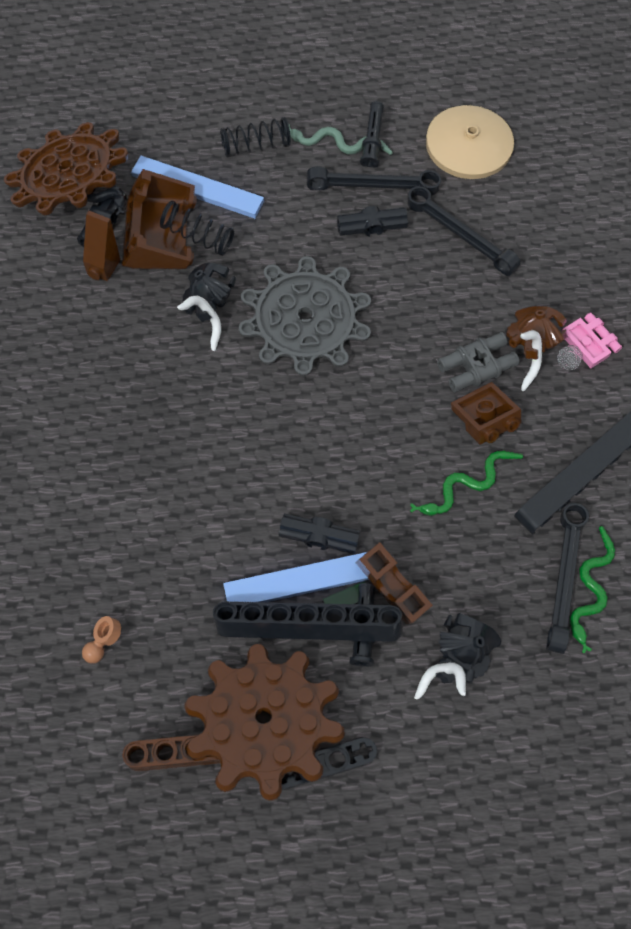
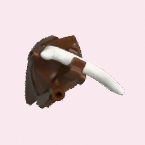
[506,306,567,391]

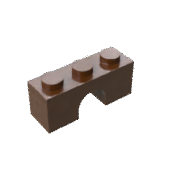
[355,542,433,624]

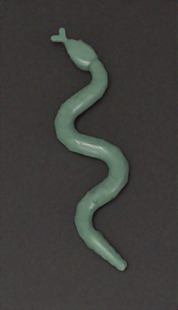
[289,124,393,155]

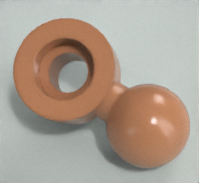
[82,616,121,664]

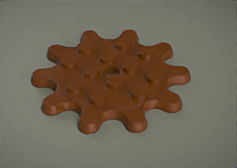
[4,122,128,216]
[184,644,345,801]

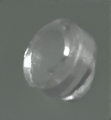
[557,345,583,370]

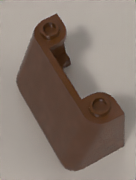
[122,169,197,269]

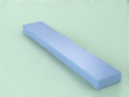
[131,156,264,218]
[223,552,369,602]

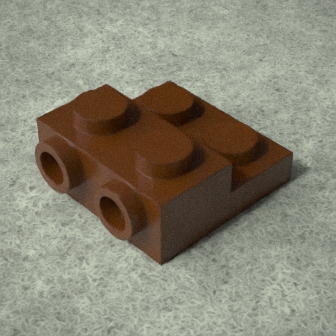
[451,382,521,445]

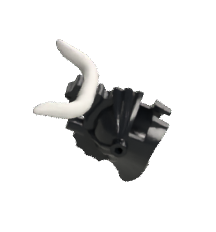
[177,263,236,351]
[415,613,501,699]

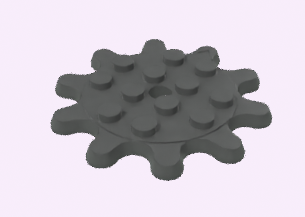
[239,256,371,376]

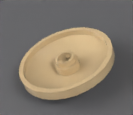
[426,105,514,179]

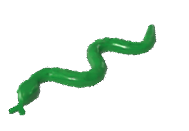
[410,451,523,516]
[570,526,615,653]

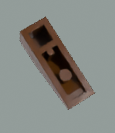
[83,211,121,281]

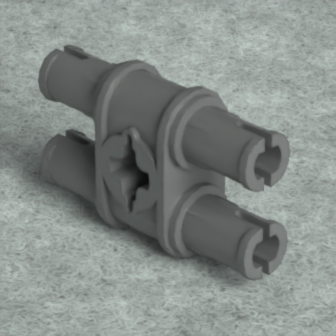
[437,332,520,393]

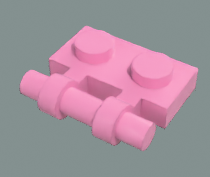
[561,313,622,368]

